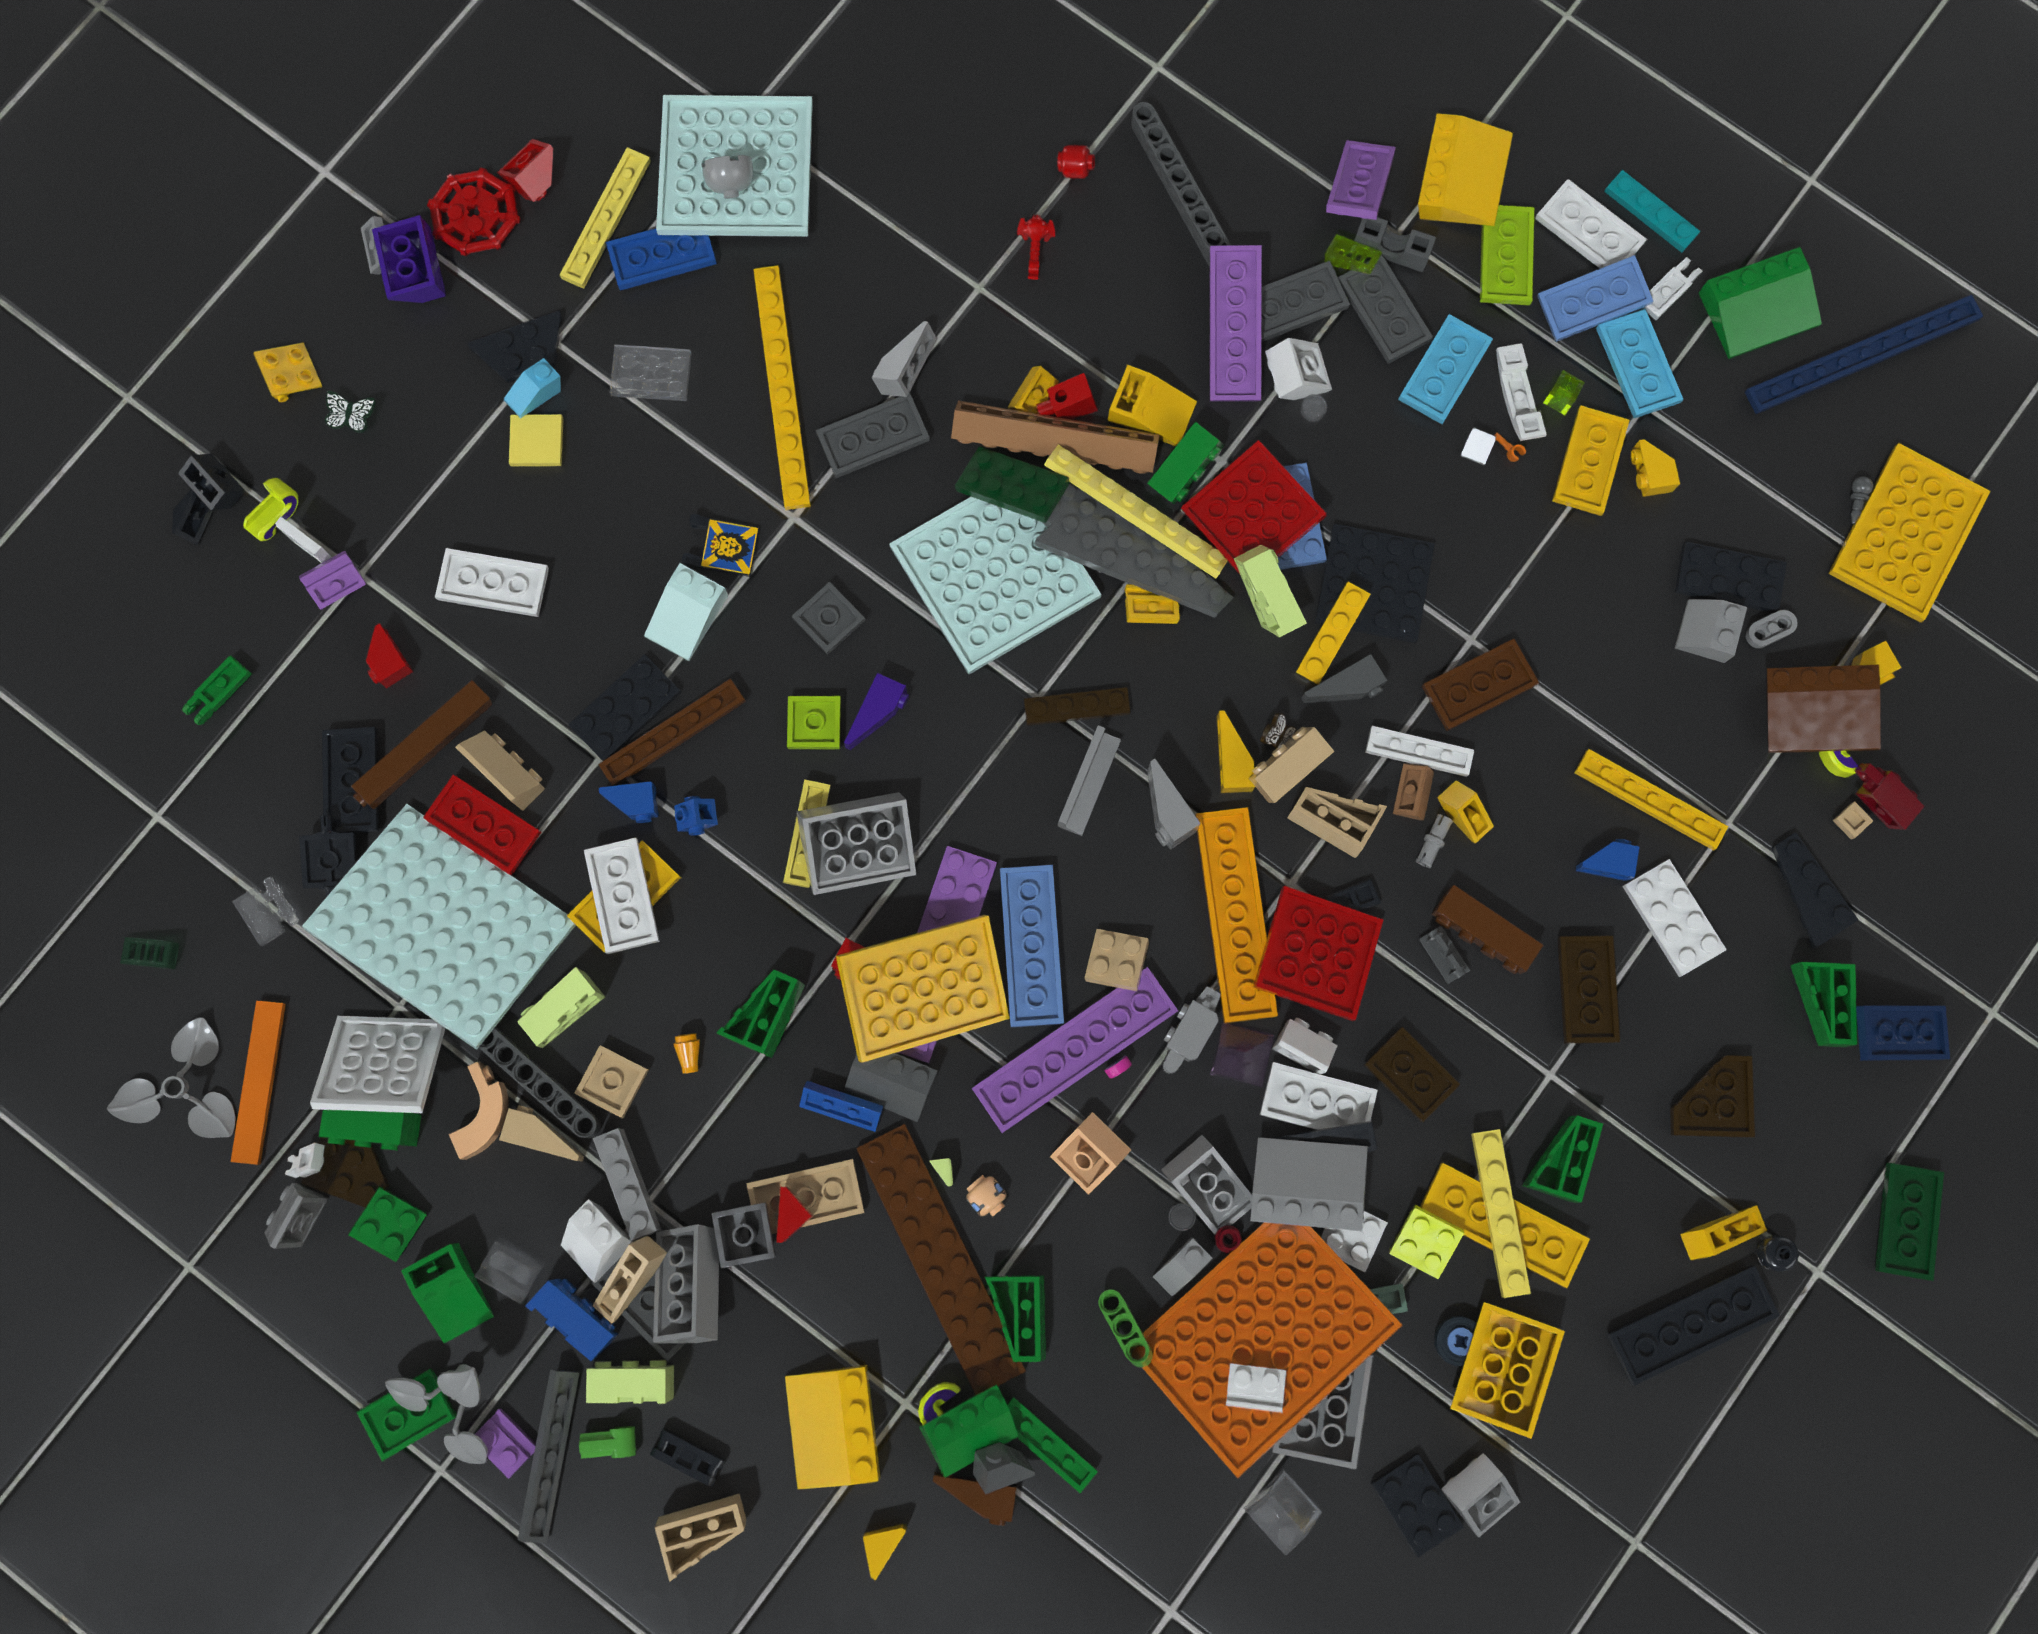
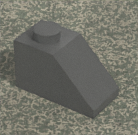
[973,1442,1035,1494]

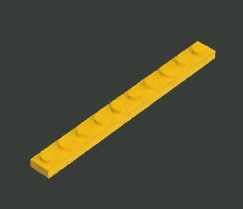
[754,266,811,510]

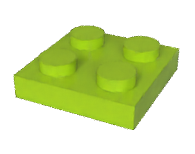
[787,696,841,749]

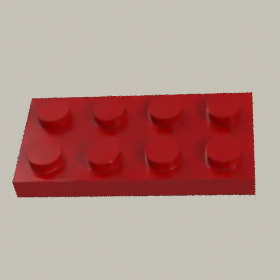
[423,775,542,876]

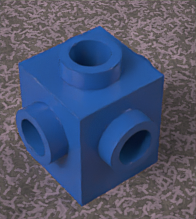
[674,796,718,836]

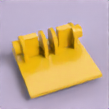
[254,342,322,402]

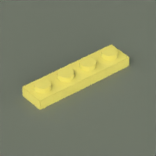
[783,780,830,888]

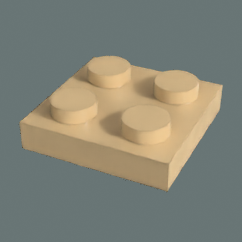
[1085,929,1149,991]
[574,1045,649,1118]

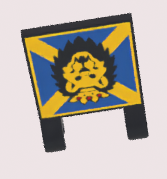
[682,514,760,577]

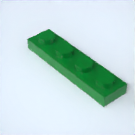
[1007,1397,1098,1493]

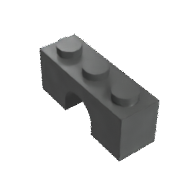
[1352,217,1436,272]

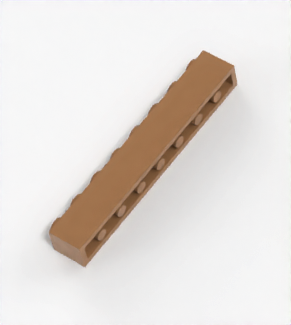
[951,401,1159,474]

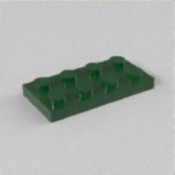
[955,446,1070,523]
[1875,1163,1944,1281]

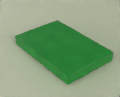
[356,1368,457,1461]

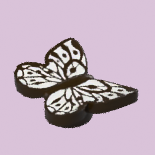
[1260,712,1297,750]

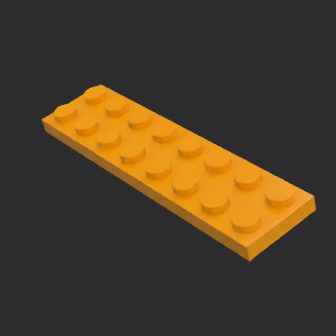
[1195,807,1278,1023]

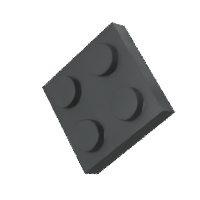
[792,582,865,655]

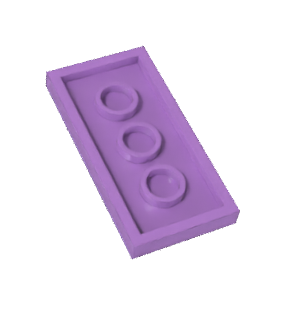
[1326,140,1396,220]

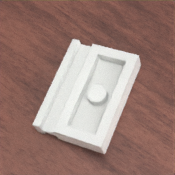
[1226,1363,1286,1413]

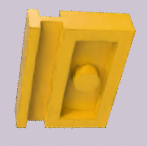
[1124,584,1180,624]

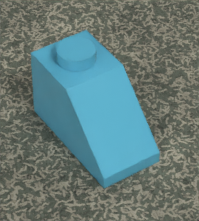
[504,358,561,418]

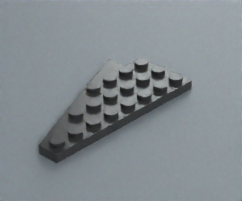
[1034,483,1234,618]

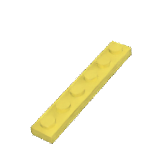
[560,148,651,289]
[1471,1129,1531,1298]

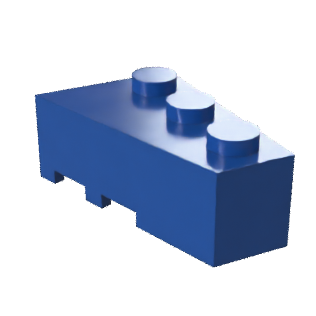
[525,1279,618,1361]

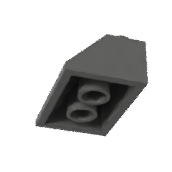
[844,1053,938,1122]

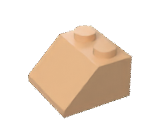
[1050,1112,1131,1195]

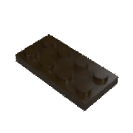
[1558,936,1620,1044]

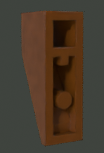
[933,1472,1016,1526]

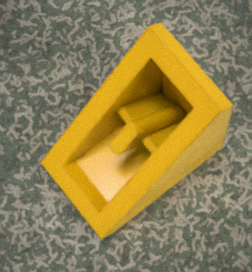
[863,1524,907,1580]

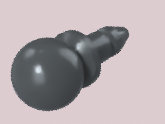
[1850,476,1873,525]

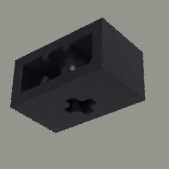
[178,453,245,511]

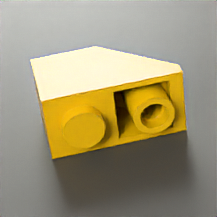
[1631,440,1680,497]
[1852,641,1901,685]

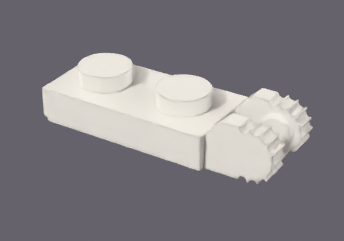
[1643,257,1703,320]

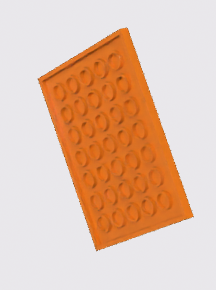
[1132,1222,1402,1478]

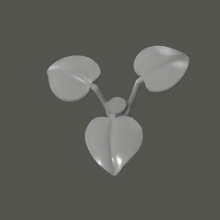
[107,1017,236,1138]
[385,1364,488,1464]

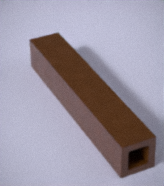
[351,680,492,810]

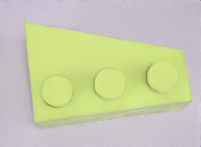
[1234,545,1307,637]
[517,967,605,1048]
[586,1360,674,1404]

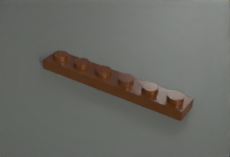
[598,679,746,786]

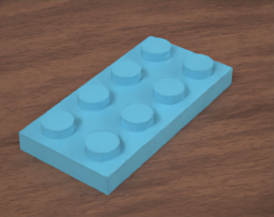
[1596,309,1683,419]
[1398,314,1493,424]

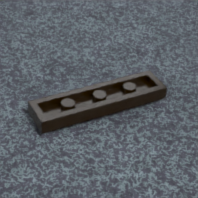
[1024,687,1130,726]

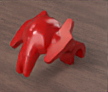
[1017,215,1055,280]

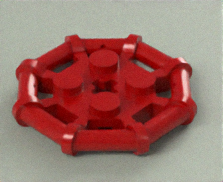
[427,168,521,256]

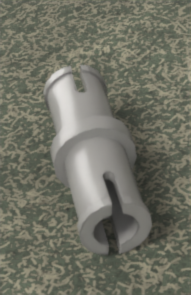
[1415,814,1453,868]

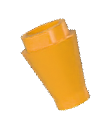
[673,1033,700,1073]

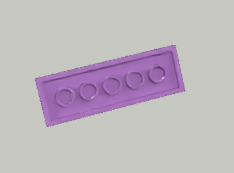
[1210,245,1262,402]

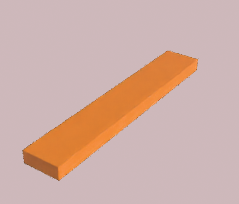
[231,1001,286,1165]

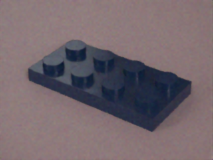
[1856,1006,1950,1061]

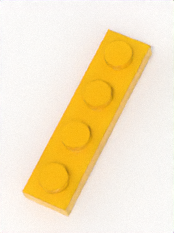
[1295,581,1371,685]

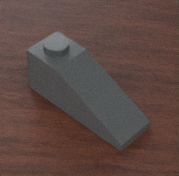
[1301,654,1387,703]

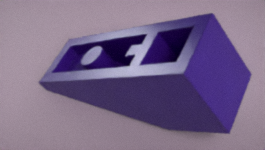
[844,673,909,750]

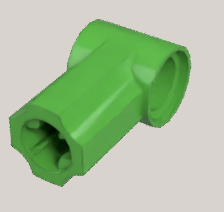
[579,1426,636,1458]

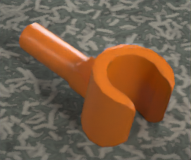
[1494,432,1526,462]

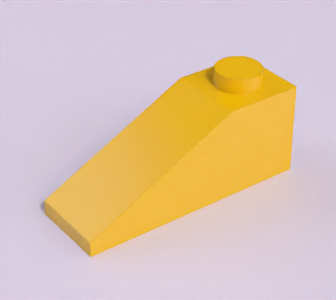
[1217,711,1255,793]
[1680,1205,1767,1260]

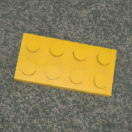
[1552,405,1629,516]
[567,840,681,953]

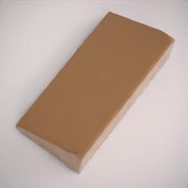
[1393,764,1434,820]

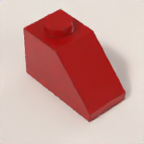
[366,623,413,688]

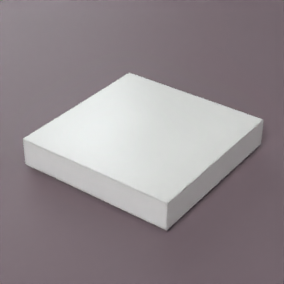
[275,517,332,563]

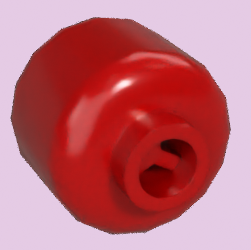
[1057,145,1095,179]

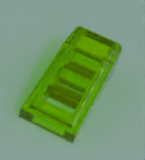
[1325,234,1382,274]

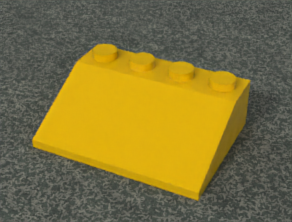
[1418,114,1513,226]
[1450,1302,1565,1439]
[785,1365,880,1489]

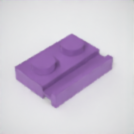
[299,551,366,610]
[475,1409,536,1479]

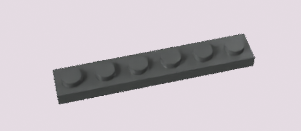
[518,1369,579,1543]

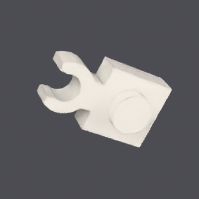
[285,1143,324,1178]

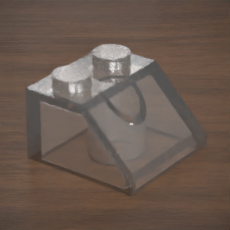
[1244,1470,1322,1556]

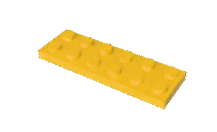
[1420,1163,1590,1288]

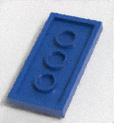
[606,228,717,291]

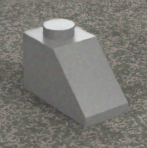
[1152,1238,1212,1296]

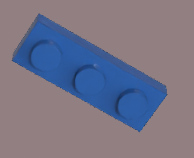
[799,1081,883,1132]

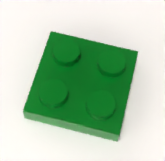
[348,1186,427,1262]

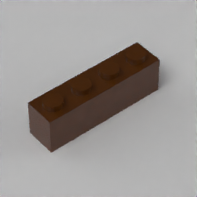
[1432,885,1543,974]

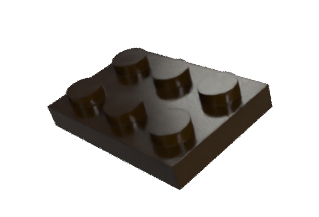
[1364,1027,1460,1123]

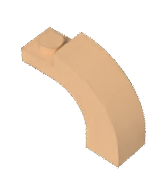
[449,1062,509,1160]

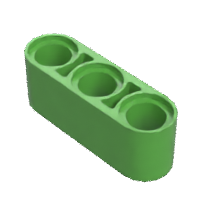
[1098,1289,1153,1367]

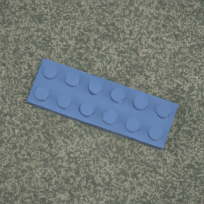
[1000,865,1064,1028]

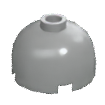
[701,155,753,199]

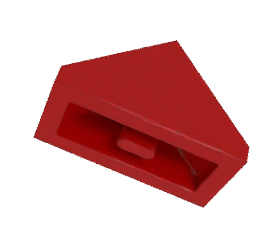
[777,1187,813,1243]

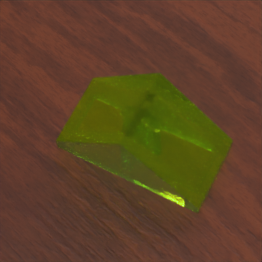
[1543,370,1585,415]

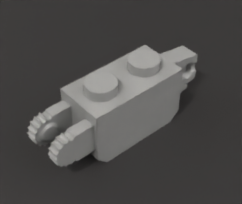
[1162,986,1221,1074]

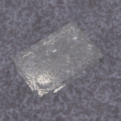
[609,345,692,401]

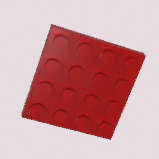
[1181,440,1327,576]
[1253,886,1383,1021]

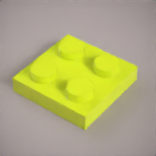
[1389,1205,1464,1279]

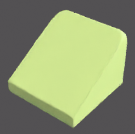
[929,1158,954,1186]

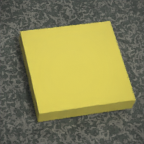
[509,415,563,466]

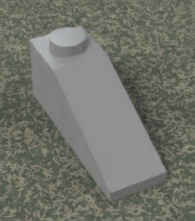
[872,321,937,397]

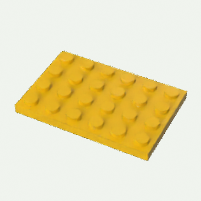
[1828,443,1990,623]
[836,915,1010,1063]

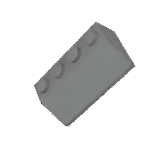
[653,1224,719,1343]

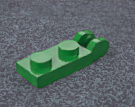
[182,655,252,725]

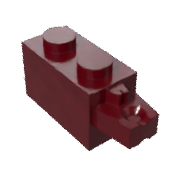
[1855,763,1924,830]

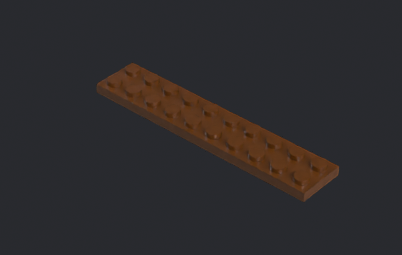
[856,1124,1026,1395]

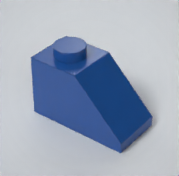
[599,782,658,823]
[1576,839,1639,881]

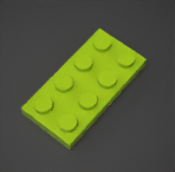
[1480,205,1534,305]

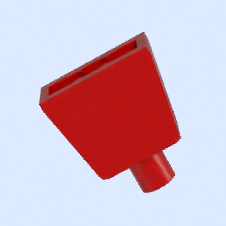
[1036,373,1098,420]

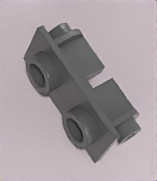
[1419,926,1470,984]

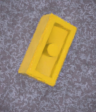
[1007,366,1059,414]

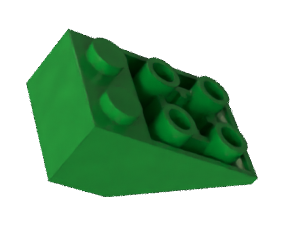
[401,1243,494,1343]

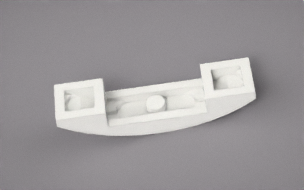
[1496,343,1546,441]

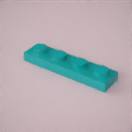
[1604,170,1700,253]

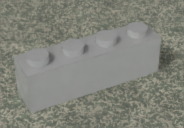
[593,1128,662,1241]

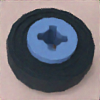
[1434,1316,1476,1366]

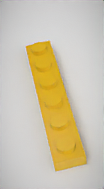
[1574,749,1729,851]

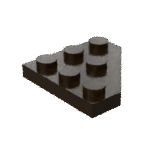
[1670,1055,1755,1138]
[301,1137,389,1208]

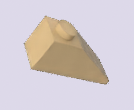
[499,1105,584,1162]
[592,1235,667,1323]

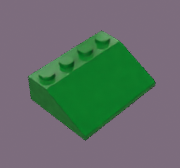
[1698,247,1822,359]

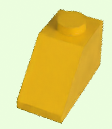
[1437,781,1494,843]

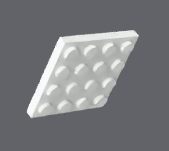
[310,1016,445,1113]

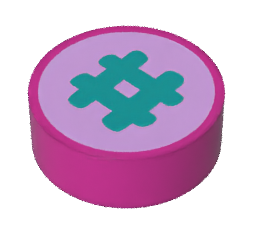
[1104,1056,1132,1079]

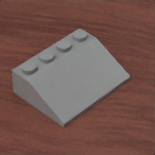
[796,792,916,895]
[1251,1138,1368,1231]
[1273,1355,1374,1469]

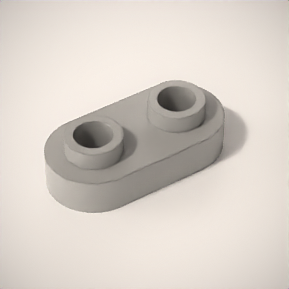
[1746,610,1797,648]

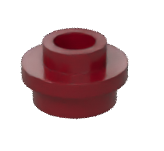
[1214,1225,1242,1253]

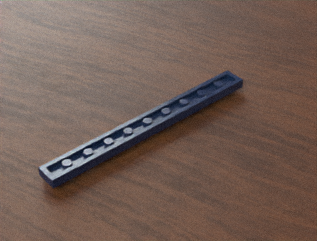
[1744,295,1983,414]

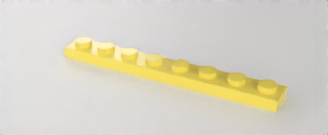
[1044,444,1227,579]

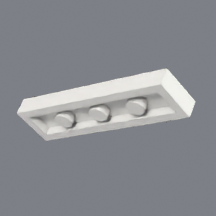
[1365,726,1474,777]

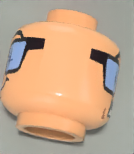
[966,1175,1006,1216]

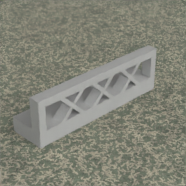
[1058,725,1121,836]

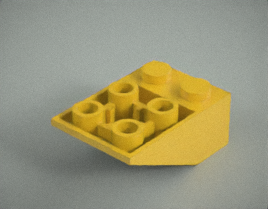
[1108,365,1197,446]

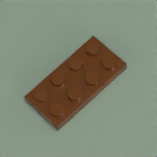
[1422,639,1539,731]

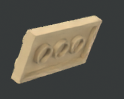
[747,1159,865,1234]

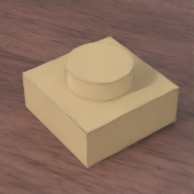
[1833,802,1873,839]

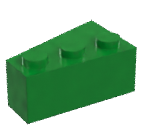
[717,970,805,1058]
[1521,1115,1603,1203]

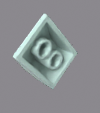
[644,563,728,661]

